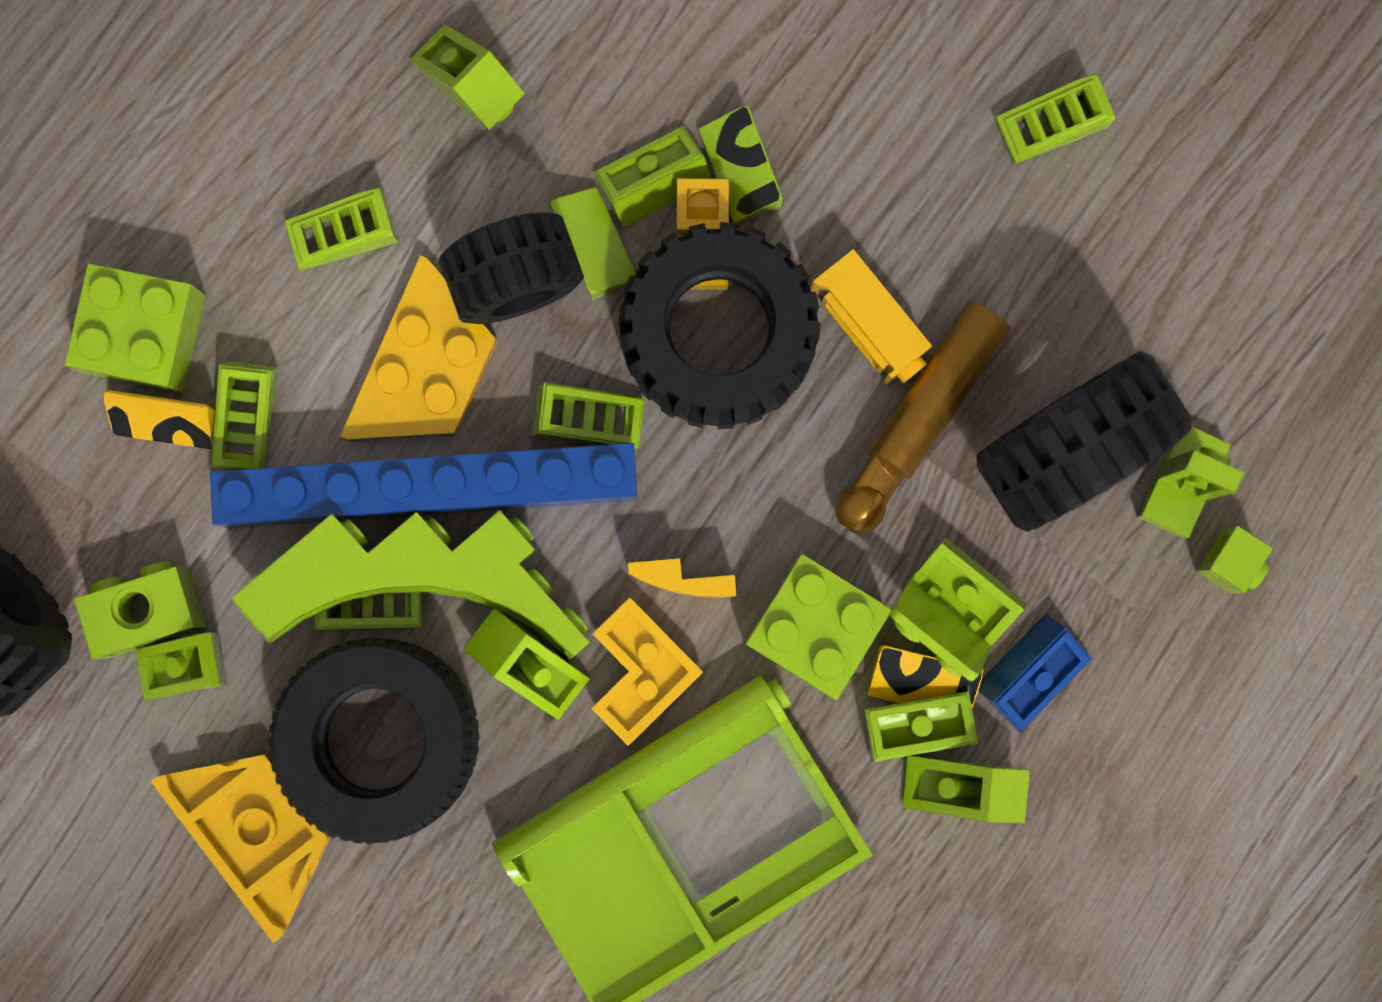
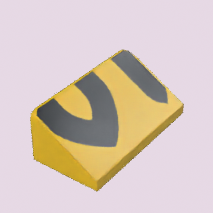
[103,390,216,449]
[867,645,984,709]

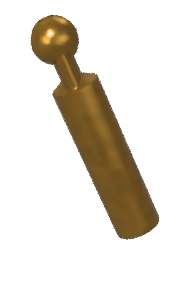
[835,301,1011,534]

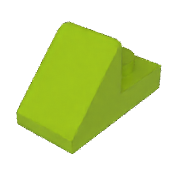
[135,632,227,701]

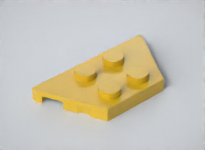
[340,255,497,441]
[150,753,331,943]

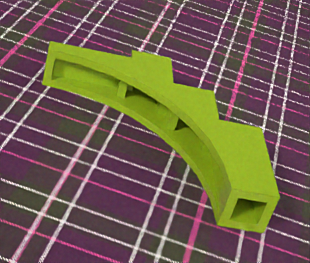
[232,511,590,661]

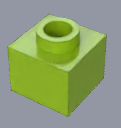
[1196,526,1273,594]

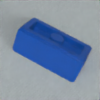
[978,616,1092,733]

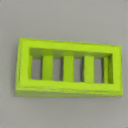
[995,73,1115,165]
[285,187,399,271]
[211,361,278,470]
[531,382,645,449]
[313,592,421,631]

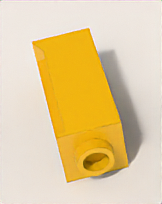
[810,249,932,385]

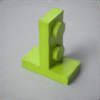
[1137,426,1244,539]

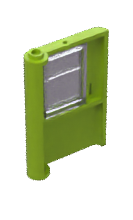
[492,675,873,1002]

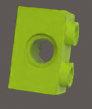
[74,561,207,659]

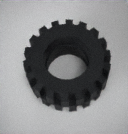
[439,212,584,324]

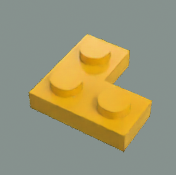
[591,598,703,746]

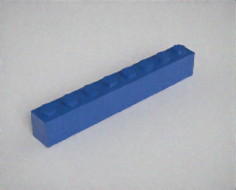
[210,443,638,529]

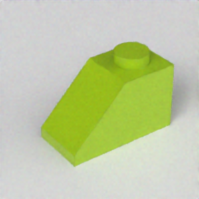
[410,24,525,130]
[463,607,590,720]
[903,756,1030,823]

